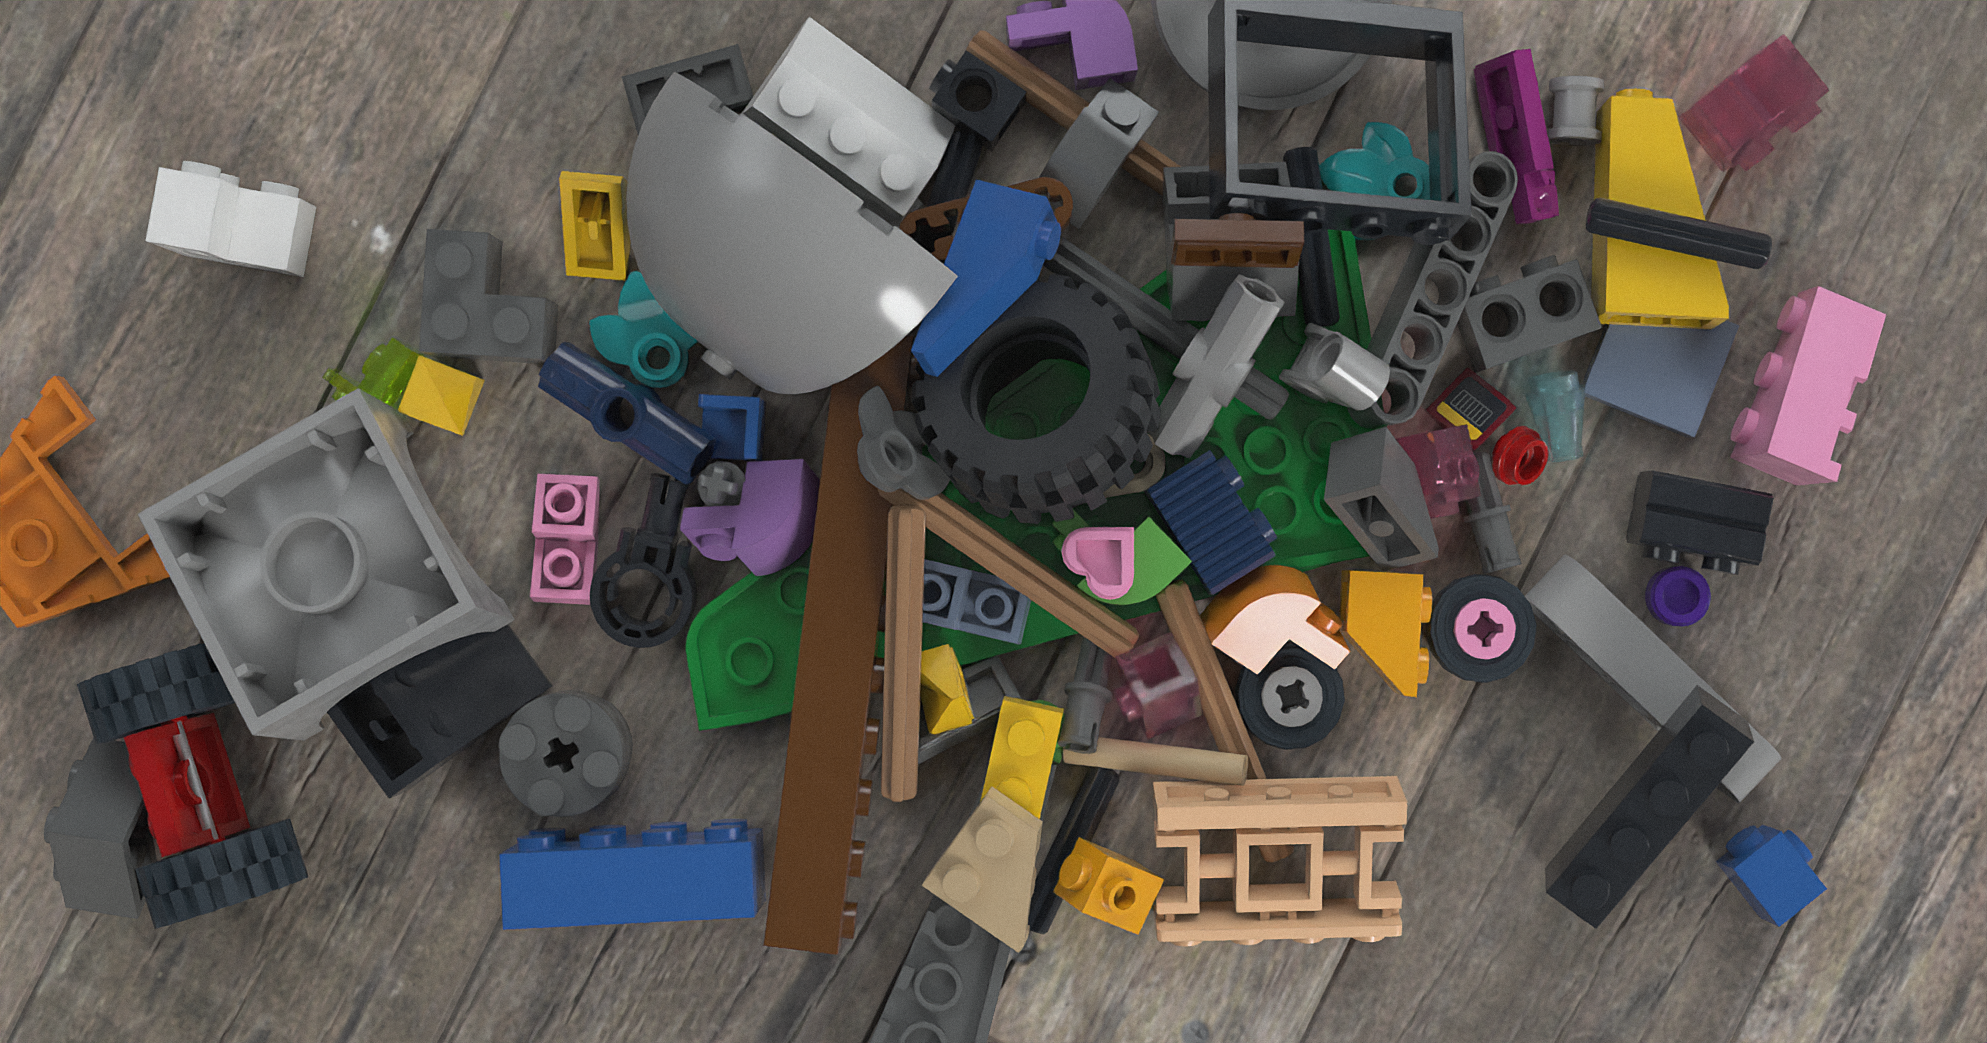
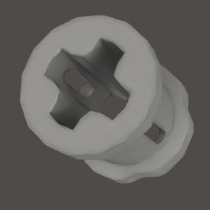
[1547,76,1604,146]

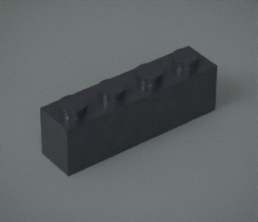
[1545,685,1754,929]

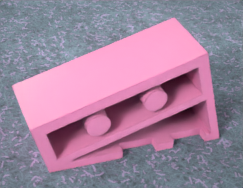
[1730,286,1886,486]

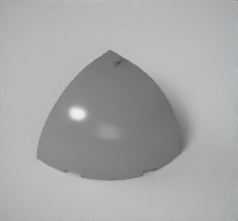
[626,71,958,394]

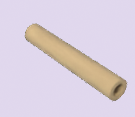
[1063,737,1248,786]

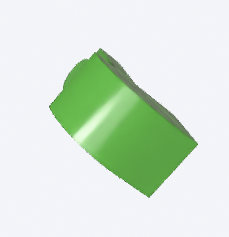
[1052,510,1192,605]

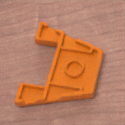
[0,375,170,628]

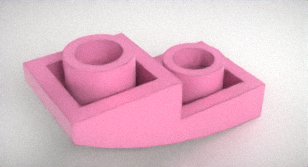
[530,474,599,605]

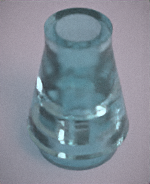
[1524,370,1586,462]

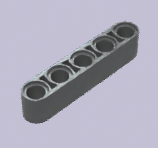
[1347,151,1518,429]

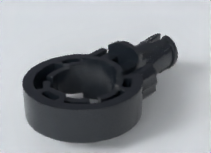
[590,473,697,648]

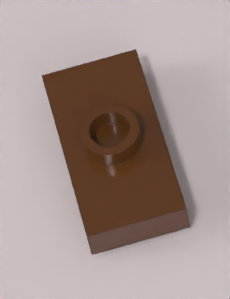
[1171,213,1304,268]

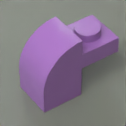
[1006,0,1138,90]
[680,459,820,576]

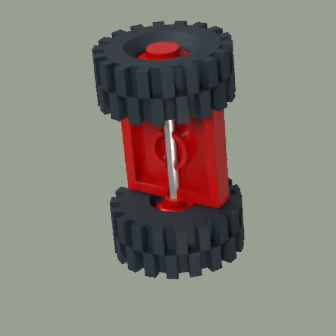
[77,643,309,929]

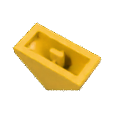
[559,171,631,281]

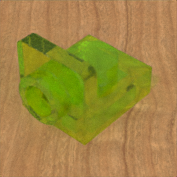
[322,337,427,407]

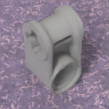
[1279,323,1390,410]

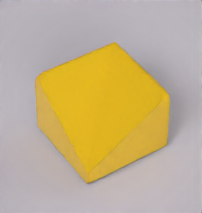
[398,355,485,436]
[920,644,974,734]

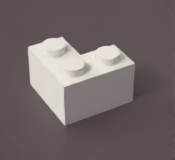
[145,161,316,277]

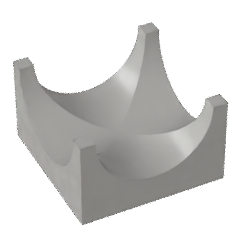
[138,388,515,741]

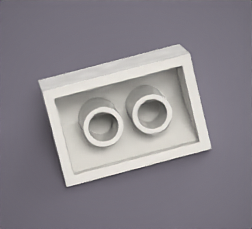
[742,17,956,223]

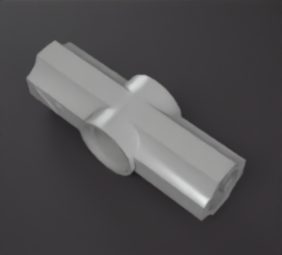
[1147,274,1285,458]

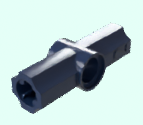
[538,342,717,484]

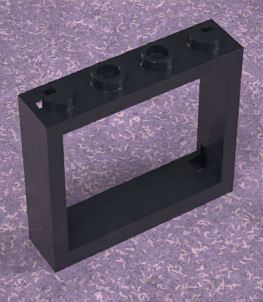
[1208,0,1472,245]

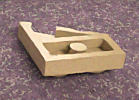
[922,787,1043,953]

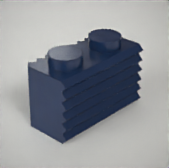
[1144,451,1277,595]

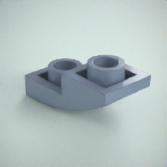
[923,559,1031,644]

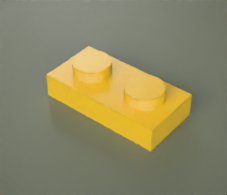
[980,696,1064,819]

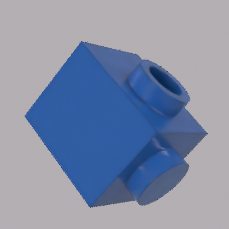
[1716,824,1827,927]

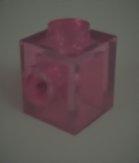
[1395,424,1481,519]
[1113,632,1203,739]

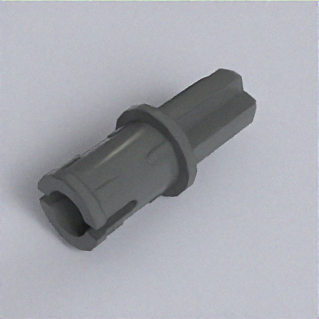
[1456,452,1522,574]
[697,461,746,507]
[1058,637,1113,754]

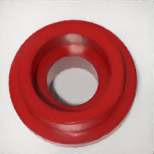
[1492,426,1549,485]

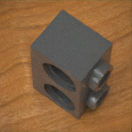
[1457,255,1602,373]

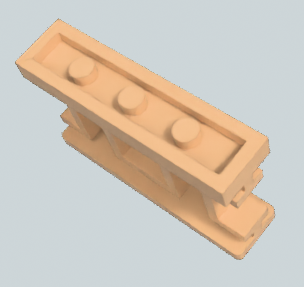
[1153,776,1407,947]

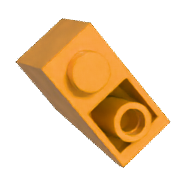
[1339,570,1432,697]

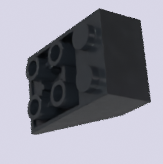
[327,624,553,799]

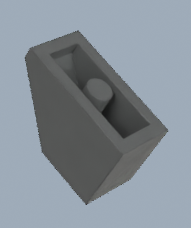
[1324,427,1439,571]

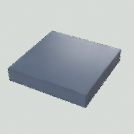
[1578,320,1739,438]

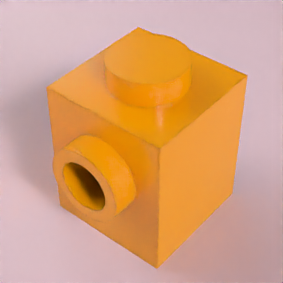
[1053,837,1165,935]

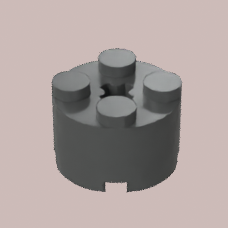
[499,690,633,817]

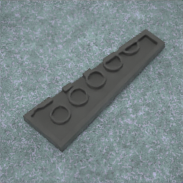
[869,763,1057,1043]

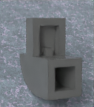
[1039,78,1159,229]

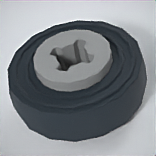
[1235,641,1345,750]

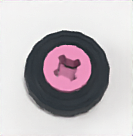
[1425,574,1537,683]

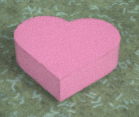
[1061,527,1134,600]

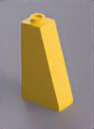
[1591,88,1729,330]

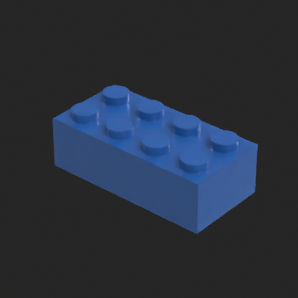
[499,819,766,930]

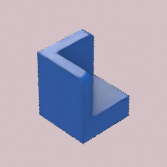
[698,394,766,461]

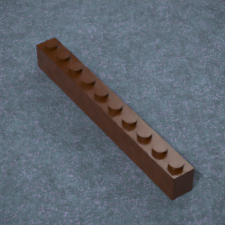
[763,335,922,955]

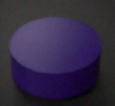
[1645,566,1711,627]

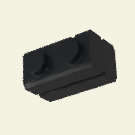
[1626,470,1774,575]

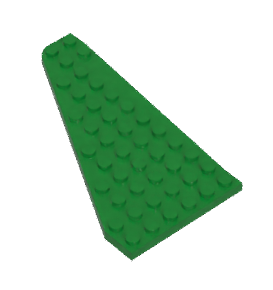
[686,191,1384,731]

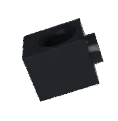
[929,50,1027,152]

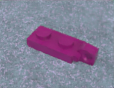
[1473,49,1559,224]

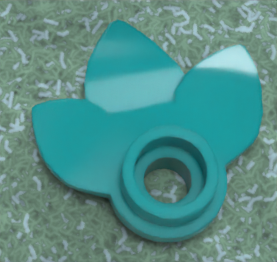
[1319,122,1430,241]
[589,271,698,388]

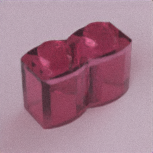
[1678,34,1830,172]

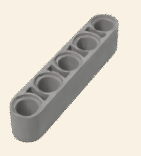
[1525,554,1782,803]

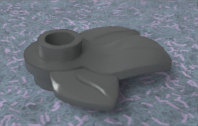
[857,386,950,500]

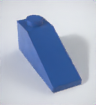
[911,179,1061,377]

